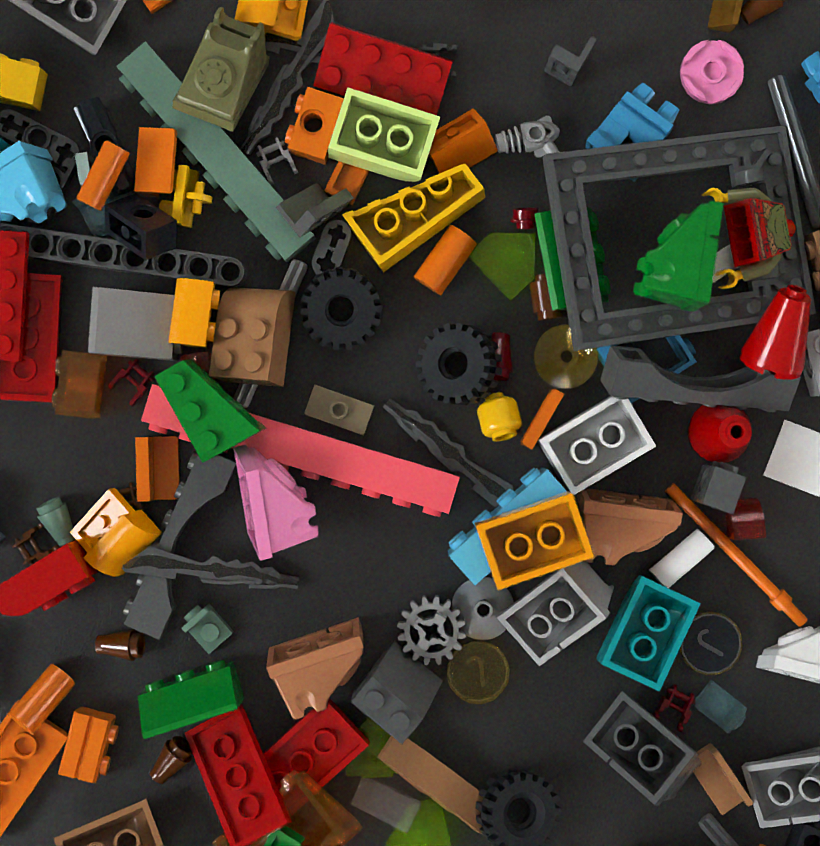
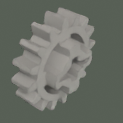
[397,595,466,665]

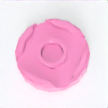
[680,40,744,105]

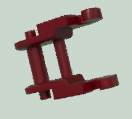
[108,358,155,407]
[653,684,696,733]

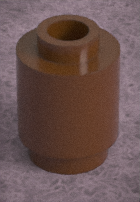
[529,274,563,321]

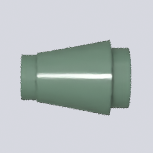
[36,497,75,546]

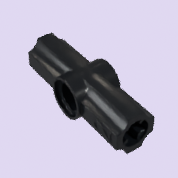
[74,97,135,197]

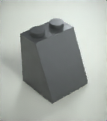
[351,640,443,744]

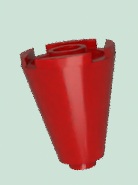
[740,285,811,380]
[688,404,752,463]

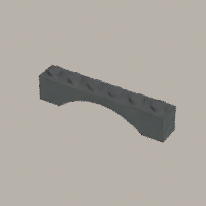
[601,345,801,412]
[123,451,237,640]

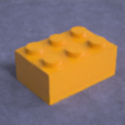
[474,491,594,590]

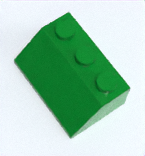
[534,207,611,310]
[138,659,245,739]

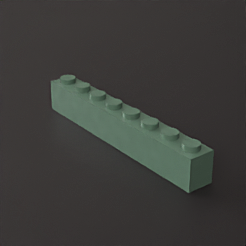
[116,41,316,264]

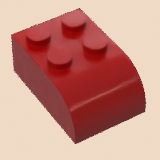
[0,540,100,616]

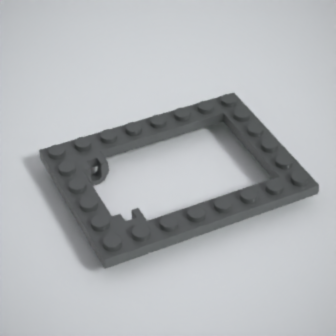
[542,125,816,351]

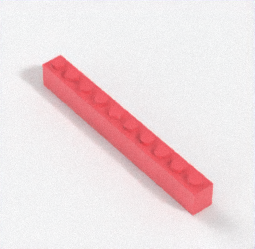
[141,384,460,517]

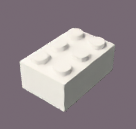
[537,396,656,495]

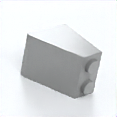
[88,287,183,361]

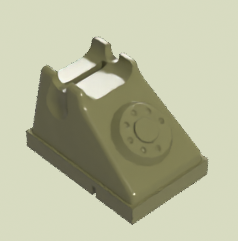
[172,7,270,132]

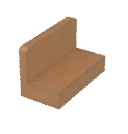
[693,742,754,815]

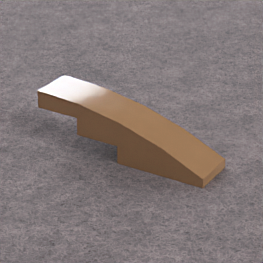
[377,736,484,834]

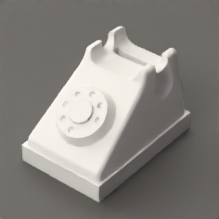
[756,626,820,684]

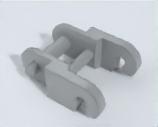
[256,137,298,185]

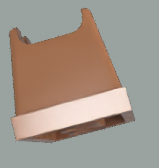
[577,488,683,566]
[266,617,364,720]

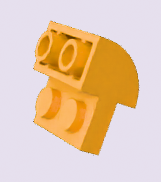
[235,0,308,41]
[168,278,220,348]
[70,488,162,577]

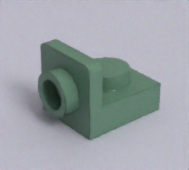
[181,604,234,654]

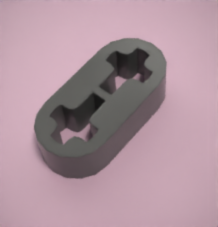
[312,219,352,275]

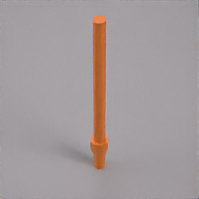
[665,483,808,627]

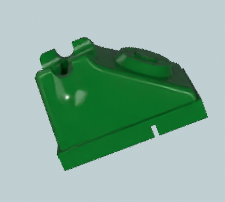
[633,201,723,312]

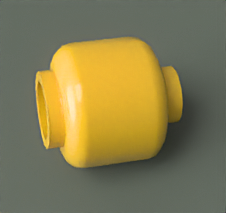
[477,392,522,442]

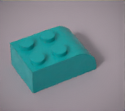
[596,575,701,692]

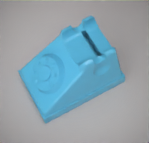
[0,141,67,223]

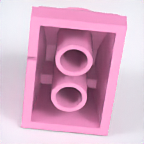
[233,445,319,560]

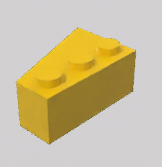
[0,53,48,111]

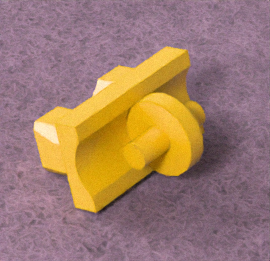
[159,165,213,228]

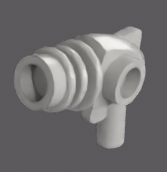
[495,116,560,158]

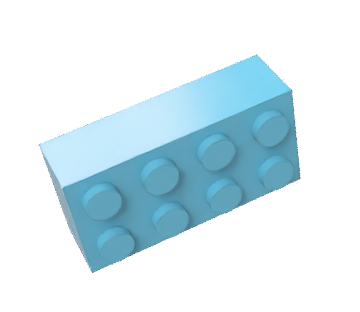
[447,467,566,585]

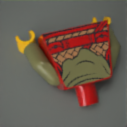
[701,188,796,289]

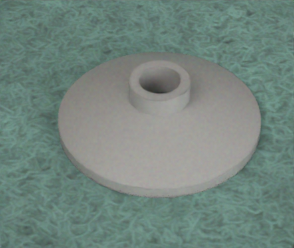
[451,577,514,640]

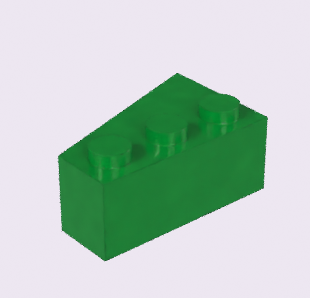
[154,359,266,463]

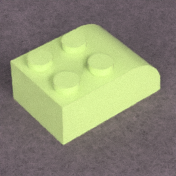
[328,87,440,182]

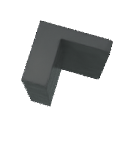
[544,36,597,87]
[276,183,354,237]

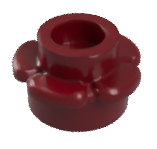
[510,207,538,229]

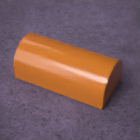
[77,140,130,211]
[413,224,477,296]
[8,664,75,735]

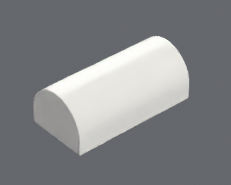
[649,529,715,588]

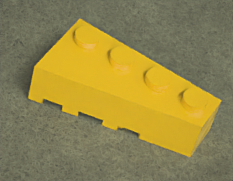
[342,163,485,273]

